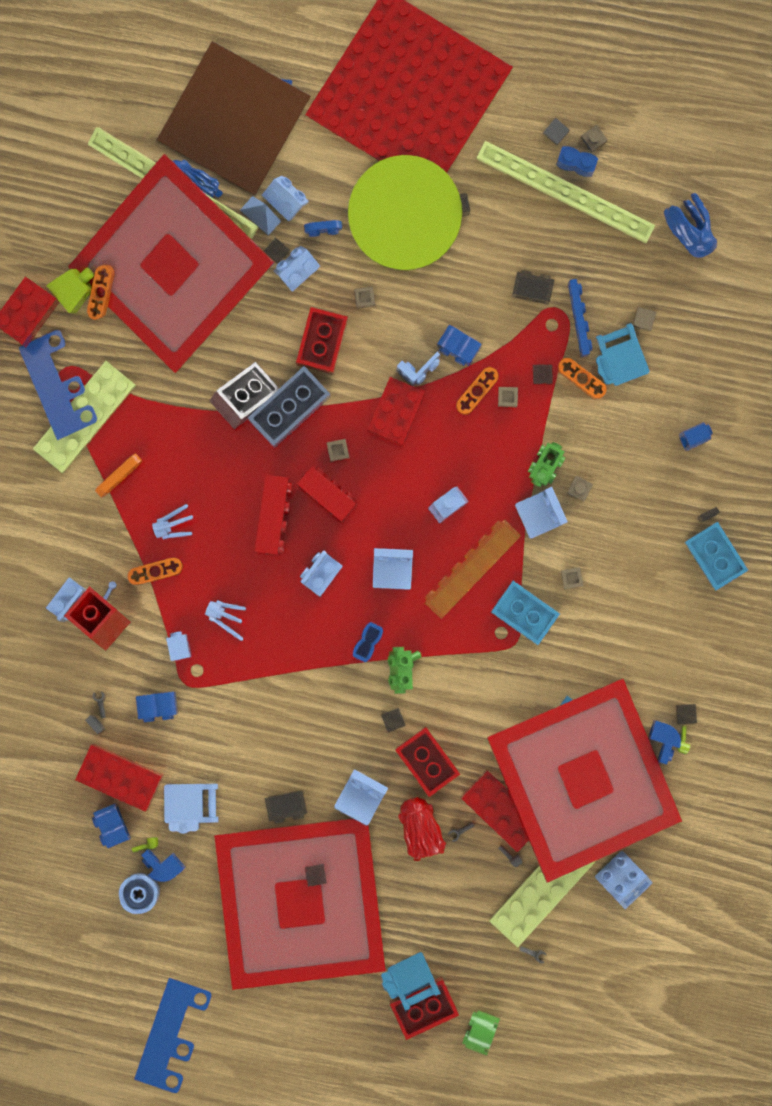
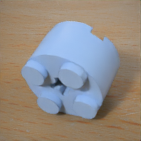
[119,873,160,914]

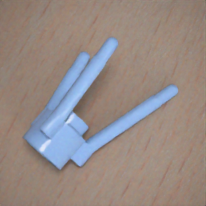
[152,504,193,540]
[205,600,246,641]

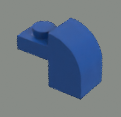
[648,720,681,764]
[141,849,186,882]

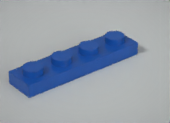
[568,279,592,358]

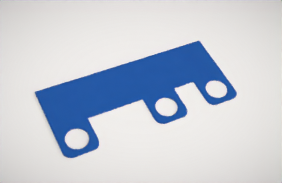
[19,330,97,440]
[134,978,211,1093]

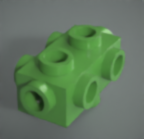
[527,442,565,487]
[388,647,421,694]

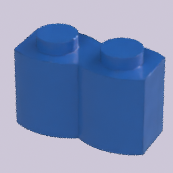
[556,146,598,177]
[437,325,482,366]
[679,422,713,451]
[353,622,383,662]
[136,691,178,723]
[92,803,131,848]

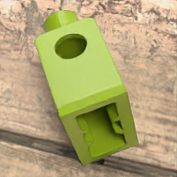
[46,267,94,313]

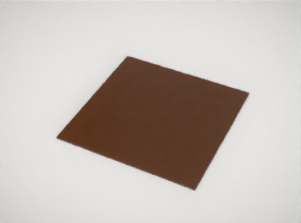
[157,41,311,195]

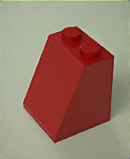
[64,586,131,651]

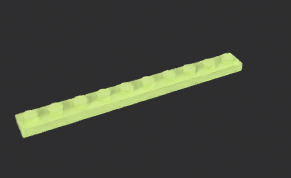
[88,127,258,240]
[477,141,655,243]

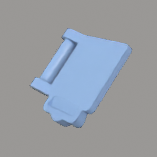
[164,783,218,834]

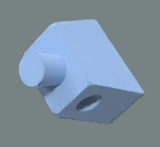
[428,487,469,523]

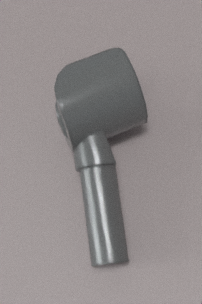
[93,691,106,718]
[448,823,474,842]
[498,845,523,867]
[519,946,547,963]

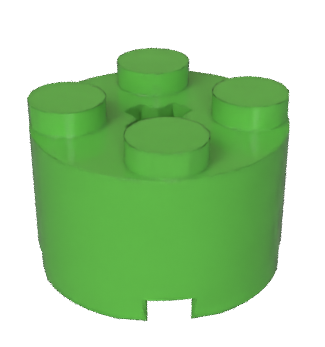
[462,1010,500,1056]

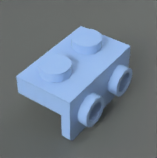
[262,176,309,221]
[274,246,320,292]

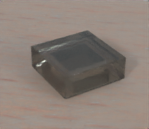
[460,193,470,216]
[264,237,290,264]
[533,365,553,385]
[697,507,720,523]
[676,704,697,725]
[381,708,406,733]
[305,864,327,887]

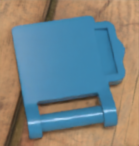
[596,323,650,386]
[381,952,441,1011]

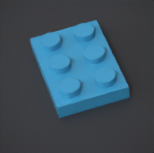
[684,522,748,591]
[491,581,560,645]

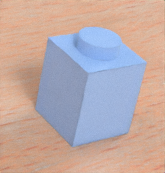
[166,631,191,661]

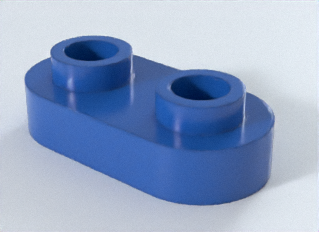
[304,220,342,237]

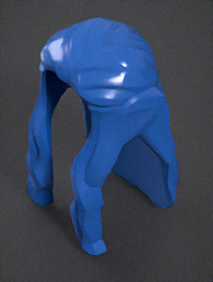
[173,159,223,198]
[664,193,717,258]

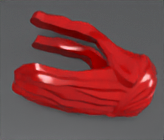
[398,797,446,861]

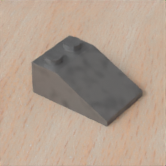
[209,362,279,429]

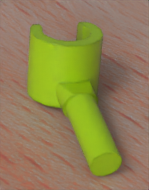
[677,726,691,754]
[132,837,158,853]

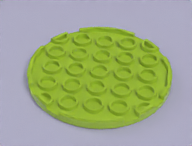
[348,155,462,270]

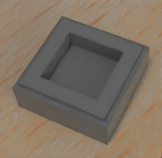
[543,118,570,145]
[85,715,105,734]

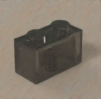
[511,270,555,305]
[265,790,308,824]

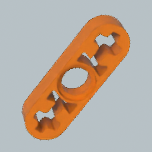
[87,265,115,320]
[558,358,607,399]
[456,367,498,415]
[95,454,142,498]
[127,558,183,585]

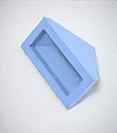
[240,196,281,236]

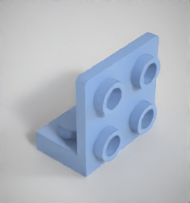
[396,352,440,386]
[515,487,568,539]
[373,548,413,589]
[300,551,343,597]
[46,577,86,622]
[334,769,388,826]
[595,851,653,909]

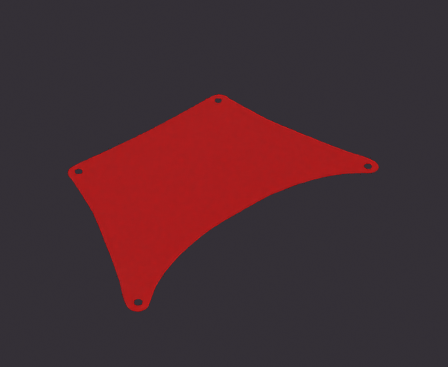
[58,307,570,688]

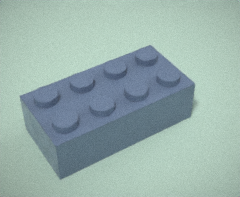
[248,366,331,448]

